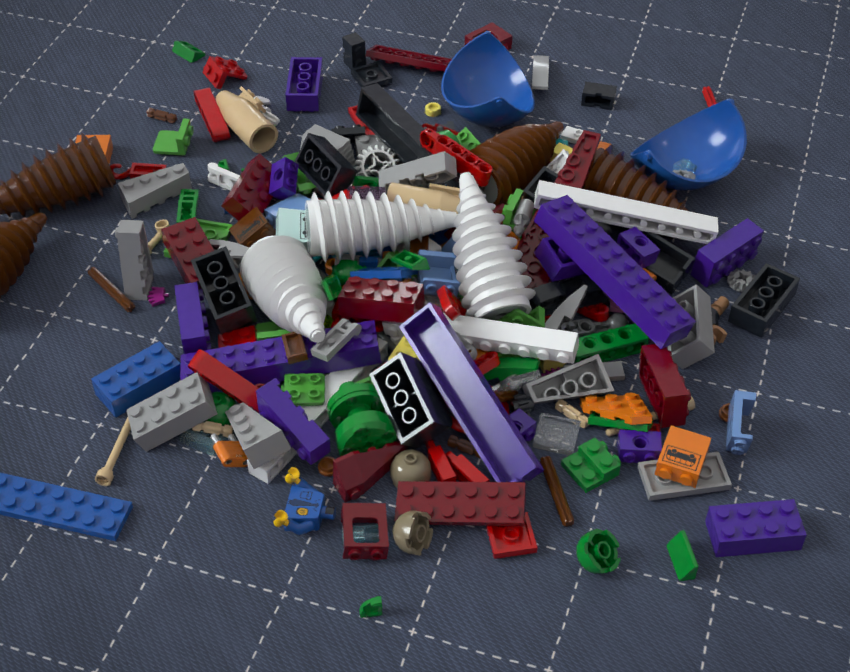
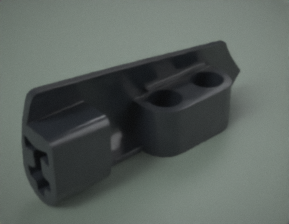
[529,273,609,316]

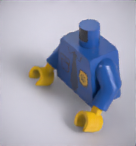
[274,467,336,535]

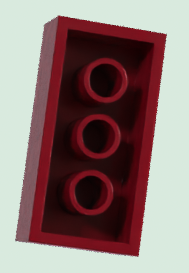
[221,153,273,221]
[162,217,214,292]
[338,276,425,323]
[638,344,691,428]

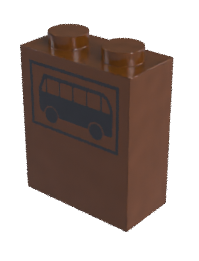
[229,207,276,248]

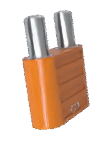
[210,433,248,467]

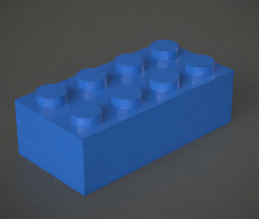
[91,341,181,417]

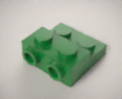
[561,438,621,493]

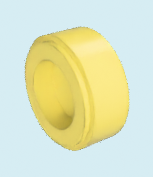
[425,102,441,117]

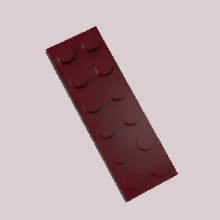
[366,45,452,72]
[394,481,526,526]

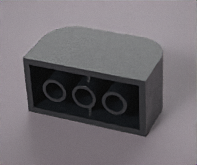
[191,246,257,335]
[369,352,453,448]

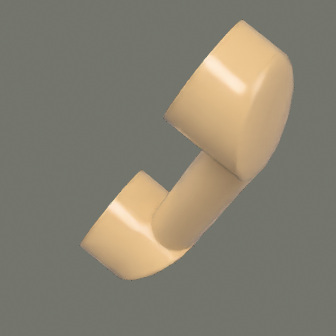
[148,220,170,254]

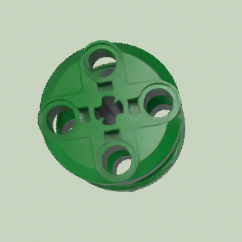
[327,381,397,457]

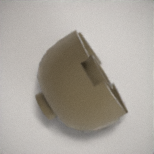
[390,449,431,488]
[392,511,433,555]

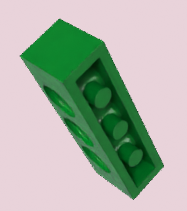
[574,323,649,364]

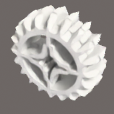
[355,145,399,178]

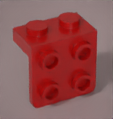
[202,56,248,89]

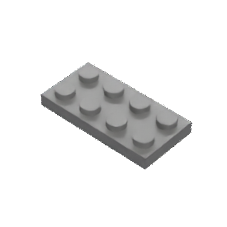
[637,452,732,501]

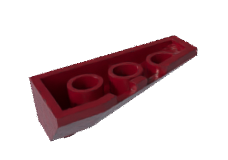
[333,441,408,503]

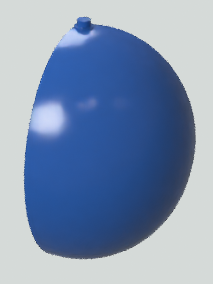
[441,31,535,127]
[630,99,747,190]

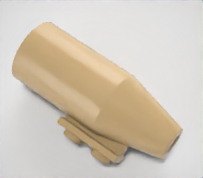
[216,86,278,153]
[387,182,460,214]

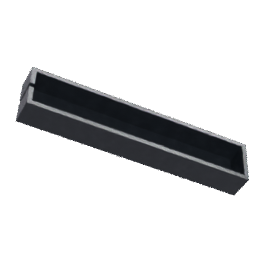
[356,83,481,188]
[523,166,695,294]

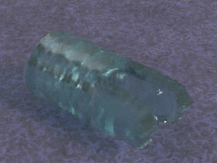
[342,525,379,546]

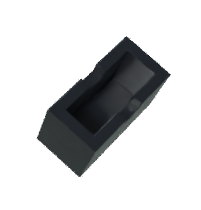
[342,32,366,69]
[581,81,617,110]

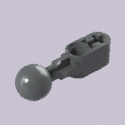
[560,313,629,338]

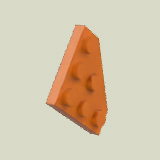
[580,393,652,425]

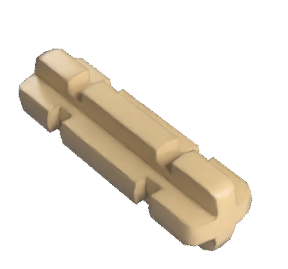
[555,399,589,428]
[192,421,233,437]

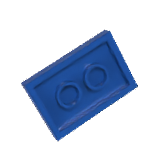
[350,266,418,281]

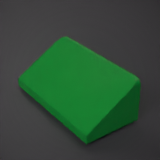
[172,40,206,63]
[390,250,430,270]
[667,530,699,581]

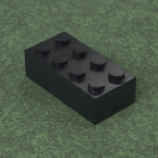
[294,133,358,196]
[728,263,800,338]

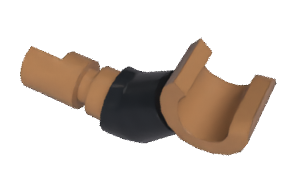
[711,296,729,345]

